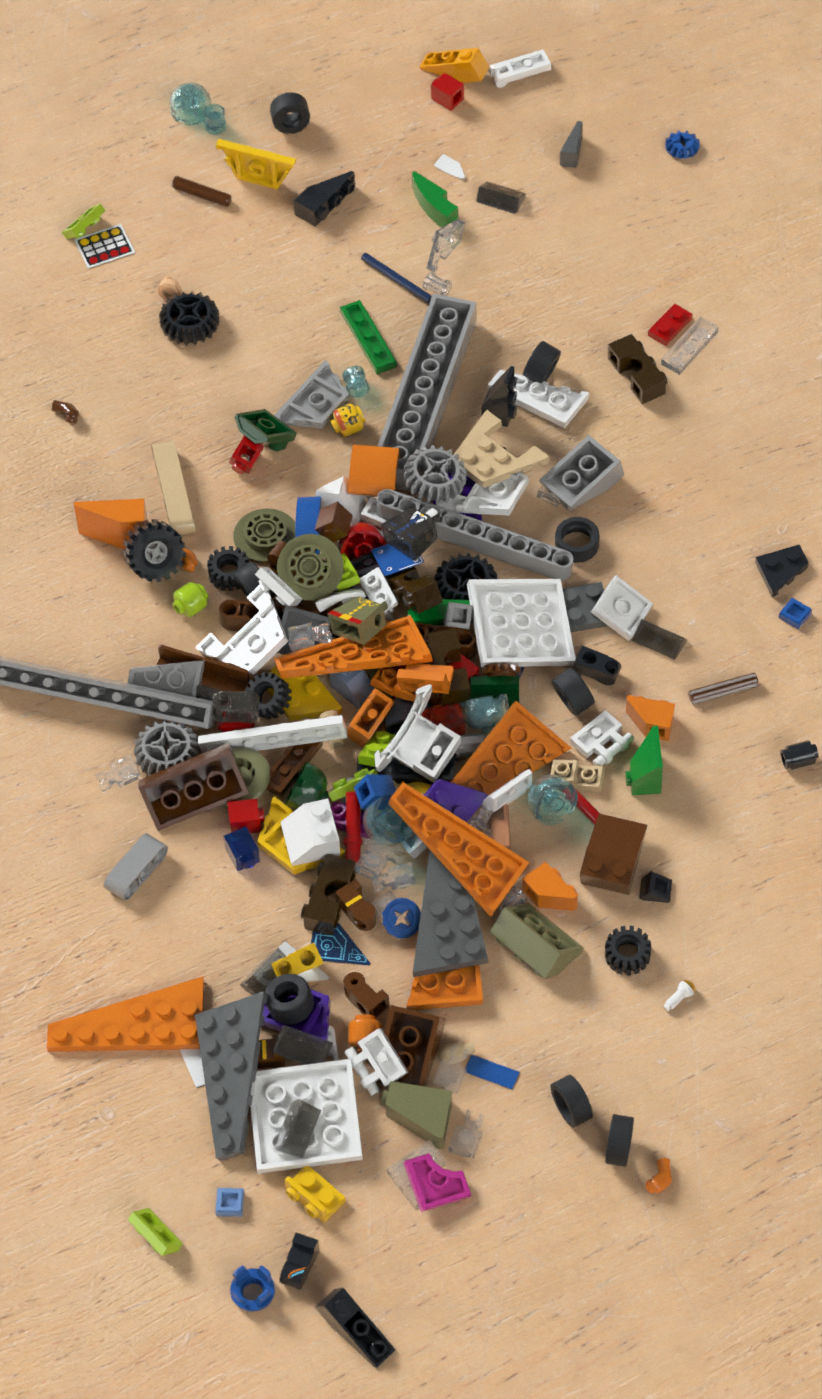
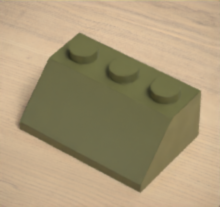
[490,903,584,978]

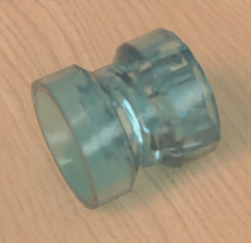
[203,104,226,135]
[342,366,370,398]

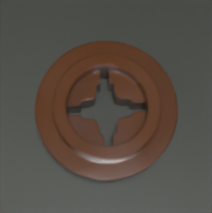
[482,663,521,677]

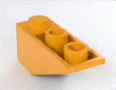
[419,48,489,83]

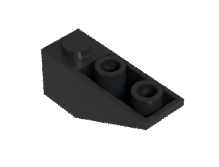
[294,171,356,227]
[481,366,517,427]
[315,1287,396,1368]

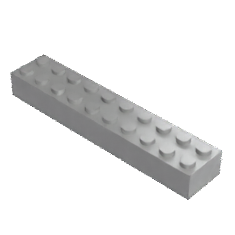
[378,294,477,492]

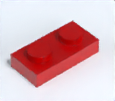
[648,303,693,346]

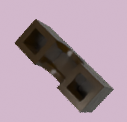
[608,334,668,404]
[383,567,443,614]
[426,629,471,706]
[301,854,357,936]

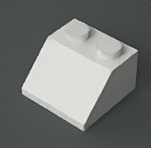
[281,799,340,866]

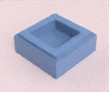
[215,1188,244,1217]

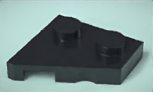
[755,544,809,597]

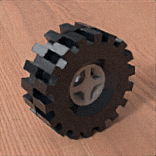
[123,519,186,582]

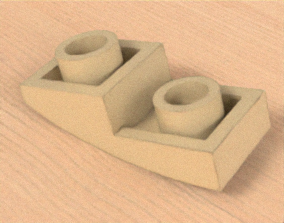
[549,760,605,792]

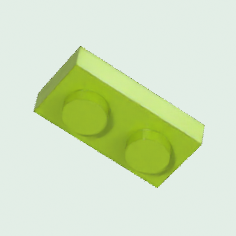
[61,204,106,239]
[324,553,361,591]
[358,731,396,767]
[328,768,378,802]
[128,1208,183,1256]

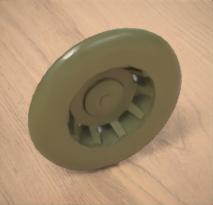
[233,509,296,562]
[277,534,343,600]
[220,747,270,807]

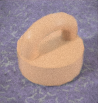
[158,276,181,300]

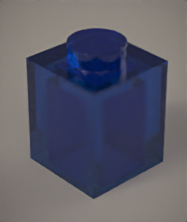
[224,826,260,871]

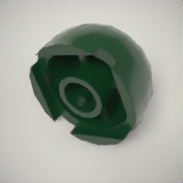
[285,762,329,810]

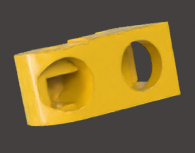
[271,943,324,977]

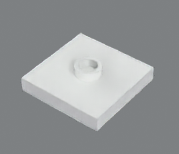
[591,575,653,641]

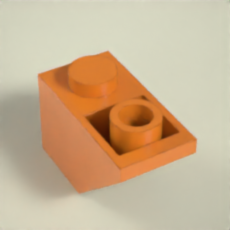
[626,695,675,741]
[522,862,578,911]

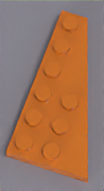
[274,615,433,679]
[450,701,572,796]
[388,782,529,917]
[406,965,483,1010]
[46,976,204,1052]

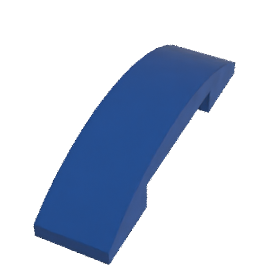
[295,496,321,555]

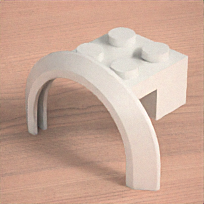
[375,684,461,783]

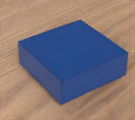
[778,598,812,629]

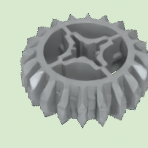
[403,445,467,505]
[134,720,200,776]

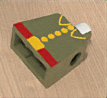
[328,597,388,645]

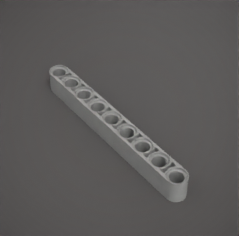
[376,489,573,581]

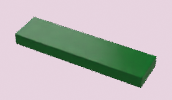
[340,300,397,375]

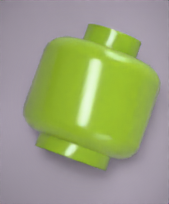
[172,582,209,617]

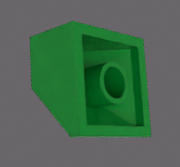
[625,726,663,795]

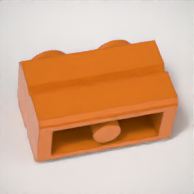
[347,689,395,747]

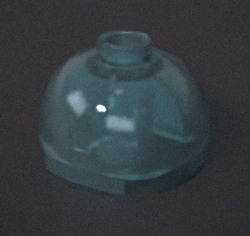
[169,83,212,125]
[460,694,509,734]
[527,774,578,825]
[363,794,412,845]

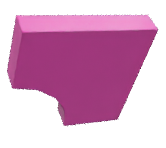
[403,1153,472,1213]

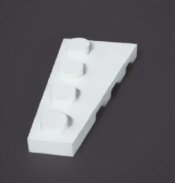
[488,370,589,429]

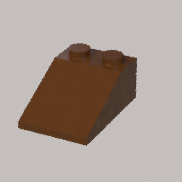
[580,814,648,895]
[377,1005,446,1087]

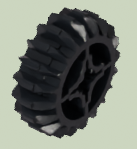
[159,291,220,346]
[434,553,497,600]

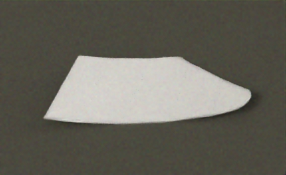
[433,154,465,179]

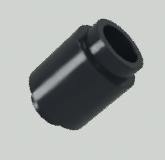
[780,740,819,770]

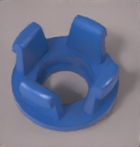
[230,1265,275,1312]

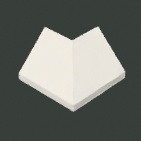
[315,476,368,525]

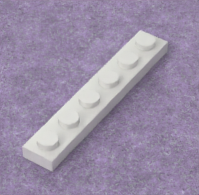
[198,715,347,754]

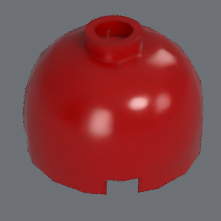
[339,522,386,560]

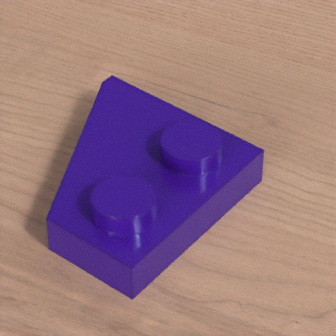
[424,779,488,822]

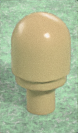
[439,1042,476,1065]

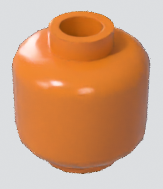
[348,1014,382,1053]

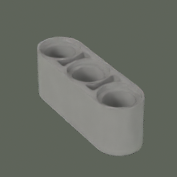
[104,833,168,900]

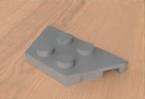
[274,360,349,429]

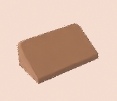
[489,803,511,850]

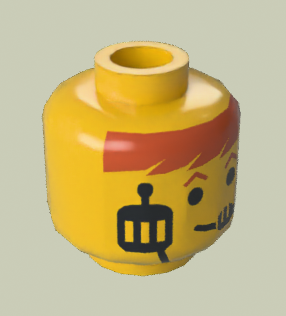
[331,403,366,437]

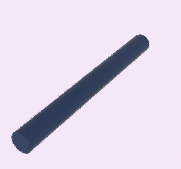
[361,253,432,304]

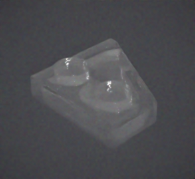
[426,219,465,272]

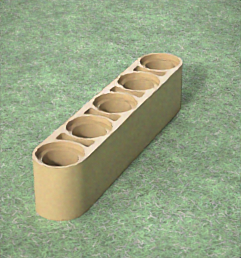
[151,441,195,535]

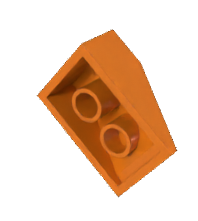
[74,498,148,549]

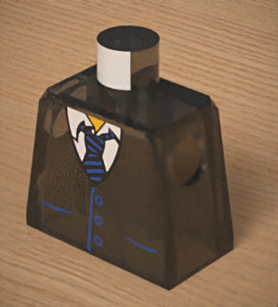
[381,507,440,561]

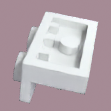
[360,567,398,620]

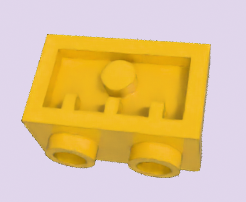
[284,1166,346,1223]

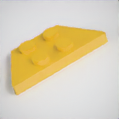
[215,139,297,190]
[266,654,342,721]
[257,796,345,875]

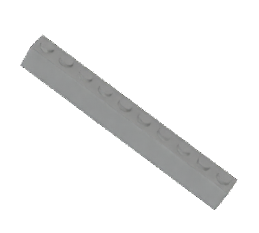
[0,657,219,729]

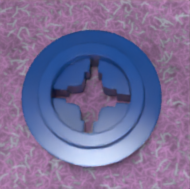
[665,130,700,159]
[382,898,421,938]

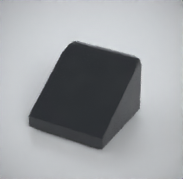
[639,871,672,903]

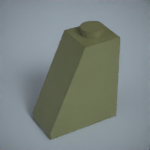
[382,1081,453,1149]

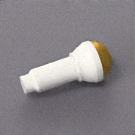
[663,980,695,1012]

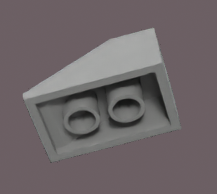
[539,435,624,509]

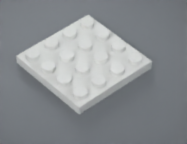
[467,579,576,667]
[251,1059,363,1174]

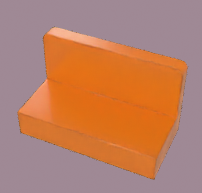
[396,664,454,694]

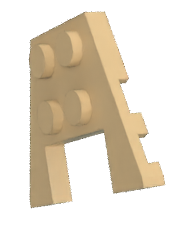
[454,410,549,488]

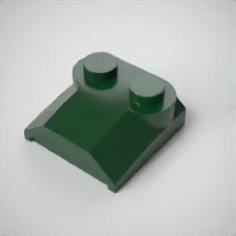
[235,409,297,451]

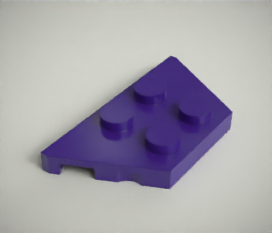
[263,989,331,1050]

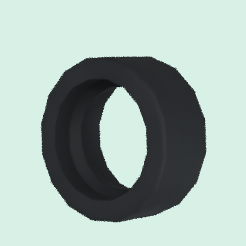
[555,517,600,563]
[551,1074,593,1128]
[605,1114,634,1167]

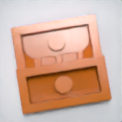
[348,445,399,496]

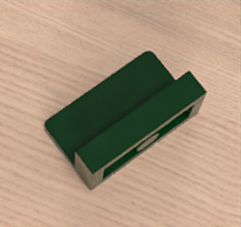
[471,676,519,714]

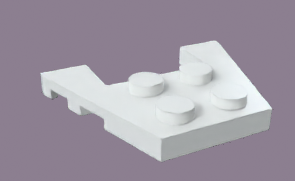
[436,471,529,516]
[195,585,288,675]

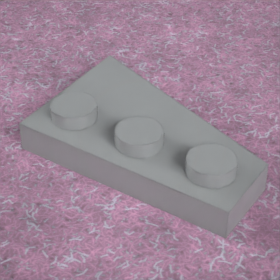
[128,660,205,698]

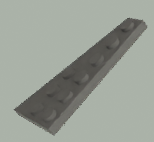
[413,850,488,977]
[195,991,268,1161]

